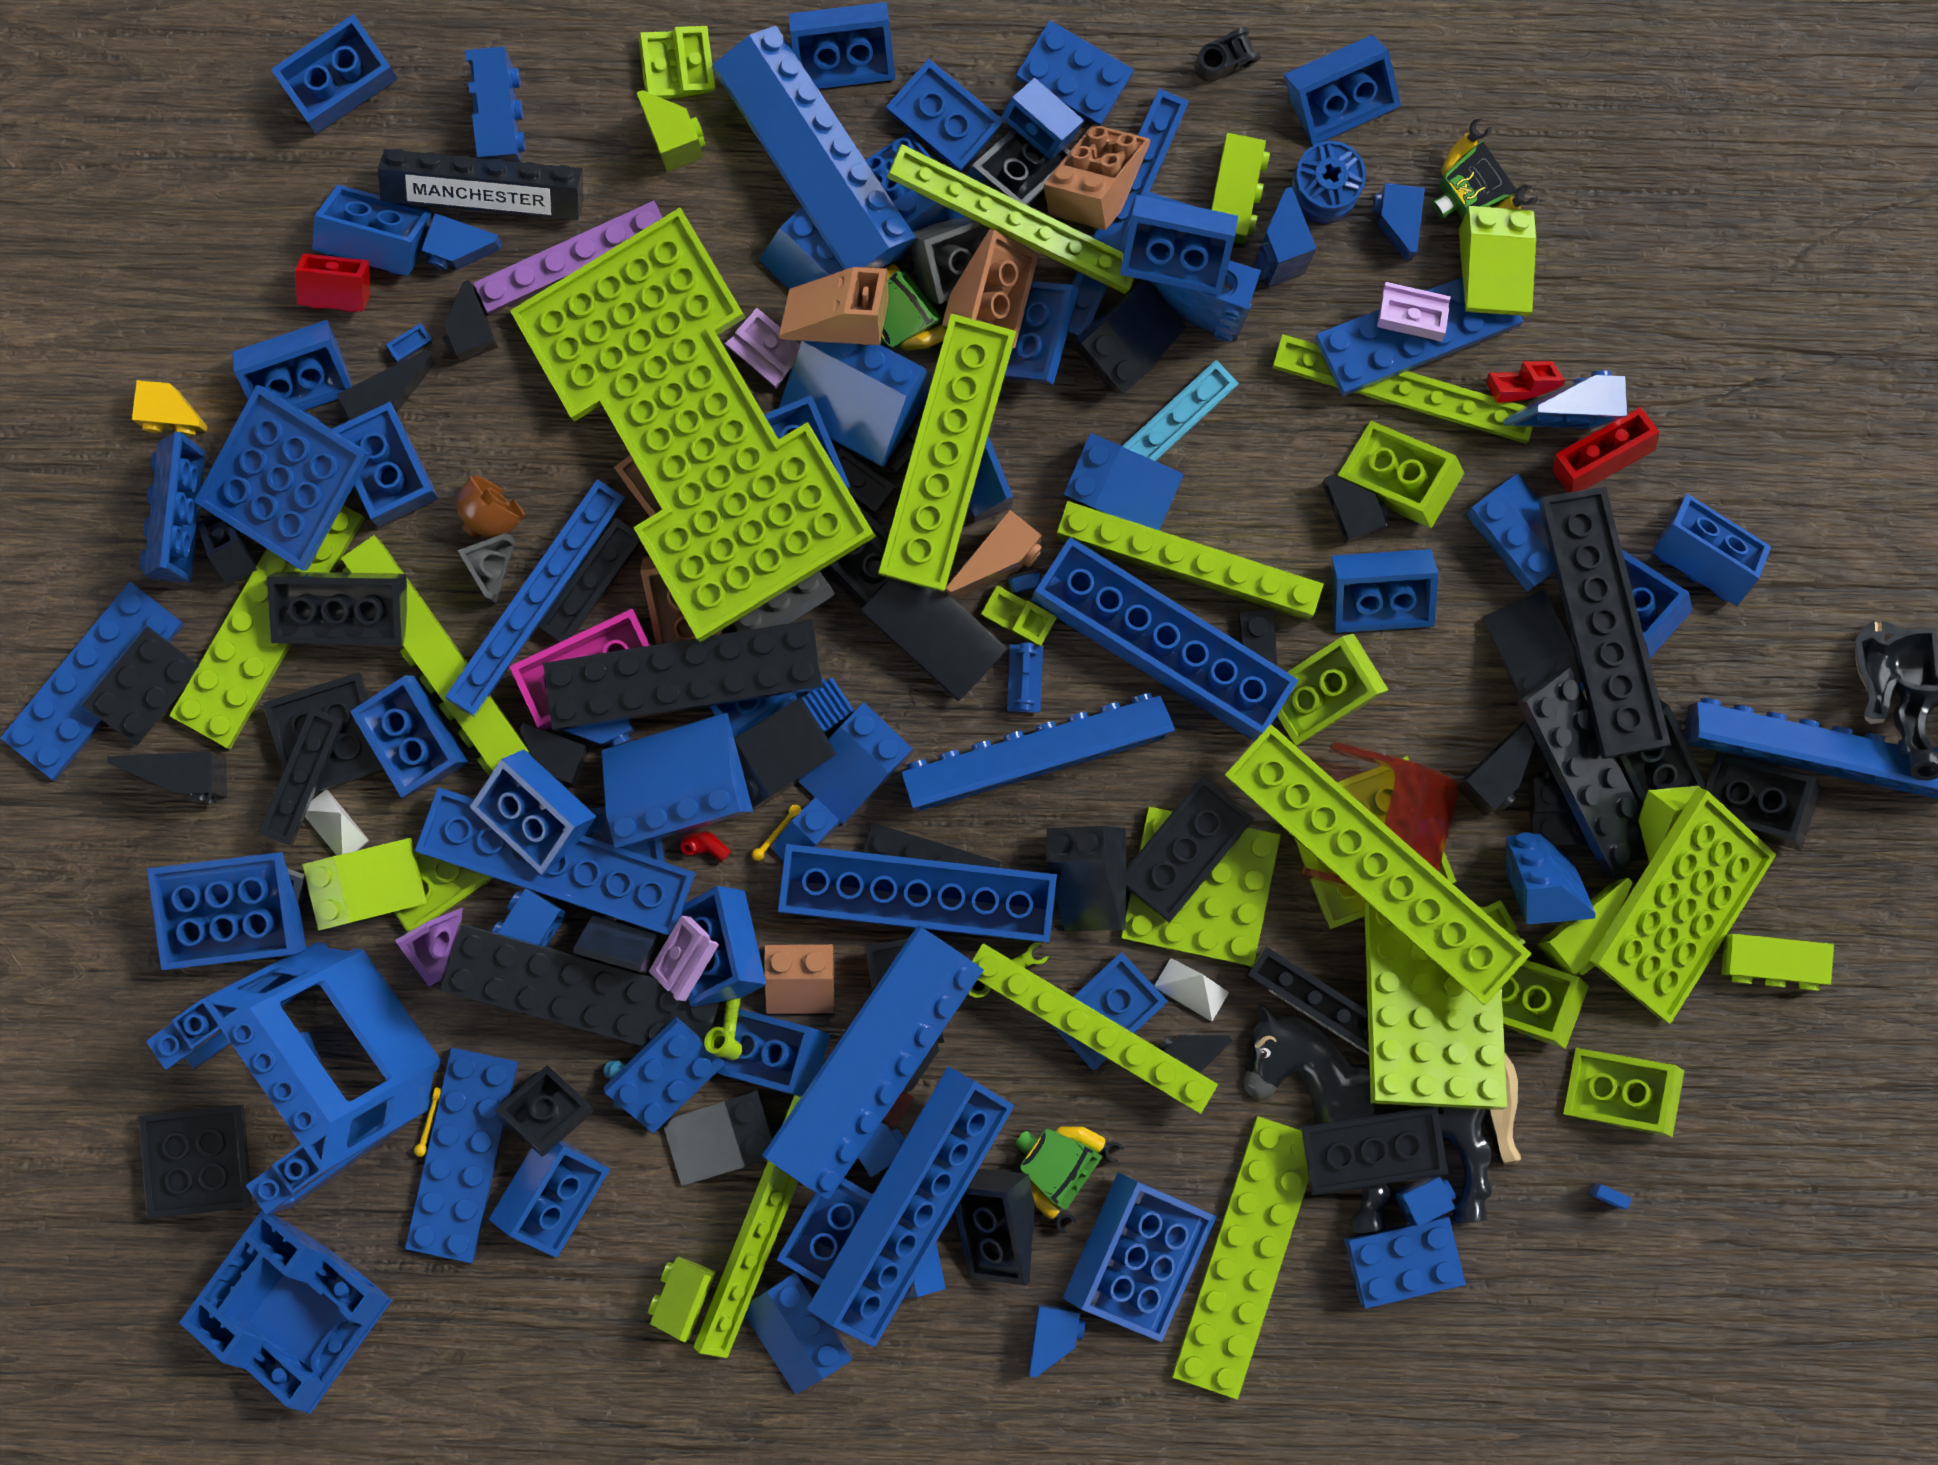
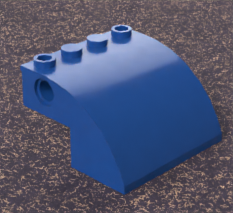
[1144,191,1261,342]
[179,1209,392,1414]

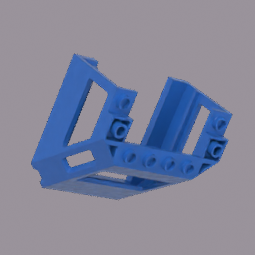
[146,942,441,1214]

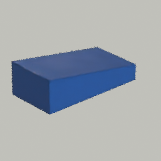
[386,323,432,364]

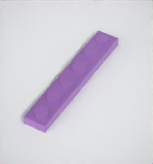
[474,201,662,315]

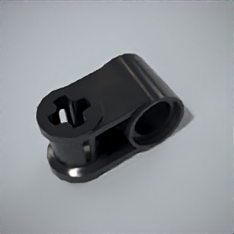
[1195,27,1261,82]

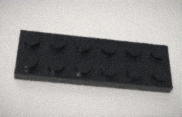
[1518,667,1646,877]

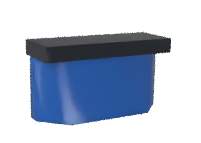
[1007,568,1041,594]

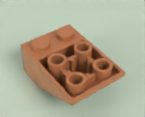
[1044,124,1150,230]
[779,267,889,345]

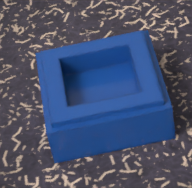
[1589,1183,1632,1210]

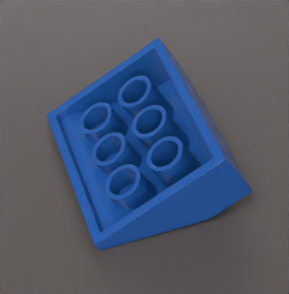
[779,341,933,468]
[140,432,206,583]
[602,713,753,848]
[147,852,306,970]
[1063,1172,1217,1342]

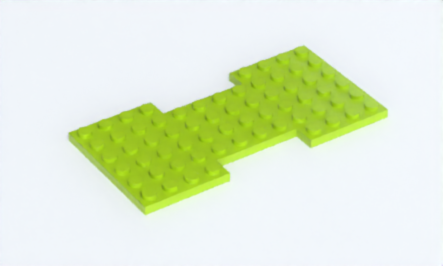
[510,208,876,642]

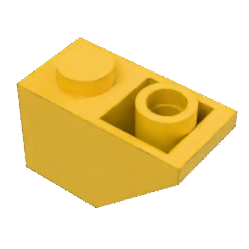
[132,380,207,436]

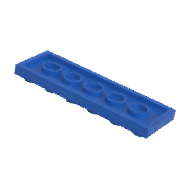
[1315,277,1524,397]
[0,581,185,781]
[405,1047,519,1263]

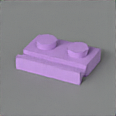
[1377,282,1451,342]
[725,308,800,388]
[649,915,719,1001]

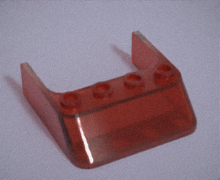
[1298,742,1458,890]

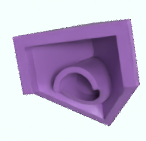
[396,908,463,986]

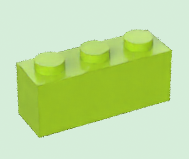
[1211,133,1270,244]
[1721,934,1834,991]

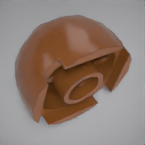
[456,475,525,539]

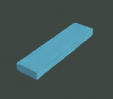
[1122,360,1239,461]

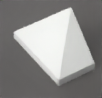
[305,790,369,855]
[1154,958,1229,1022]

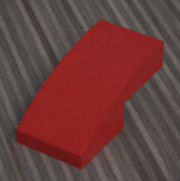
[1486,361,1565,403]

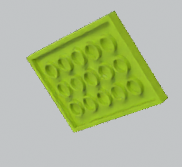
[1589,787,1776,1024]
[1364,901,1507,1110]

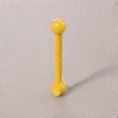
[751,805,802,862]
[414,1087,442,1157]

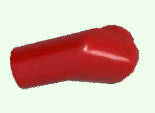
[680,831,732,863]

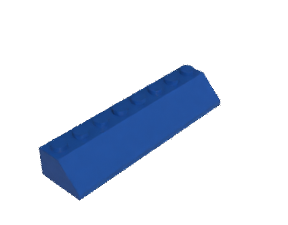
[711,26,916,270]
[1031,537,1298,742]
[902,693,1175,813]
[1683,698,1938,799]
[778,844,1057,944]
[762,925,984,1200]
[807,1066,1015,1347]

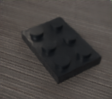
[81,625,199,746]

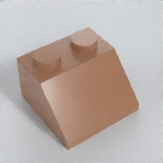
[765,944,834,1014]

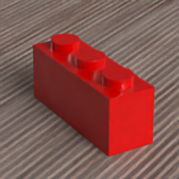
[1553,407,1660,493]

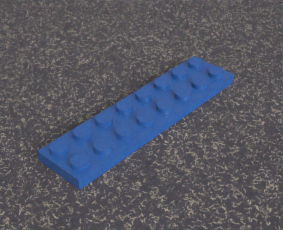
[415,787,696,936]

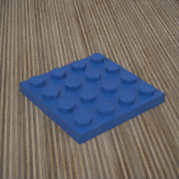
[194,385,371,571]

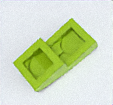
[979,585,1057,646]

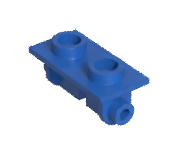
[1007,643,1043,713]

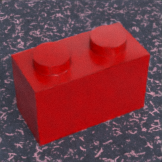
[295,253,371,313]

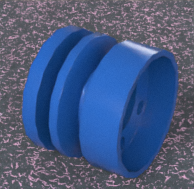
[1291,140,1366,224]

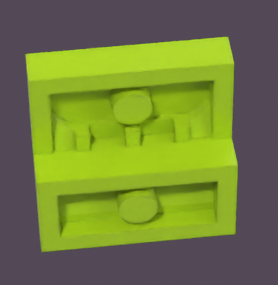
[638,26,715,99]

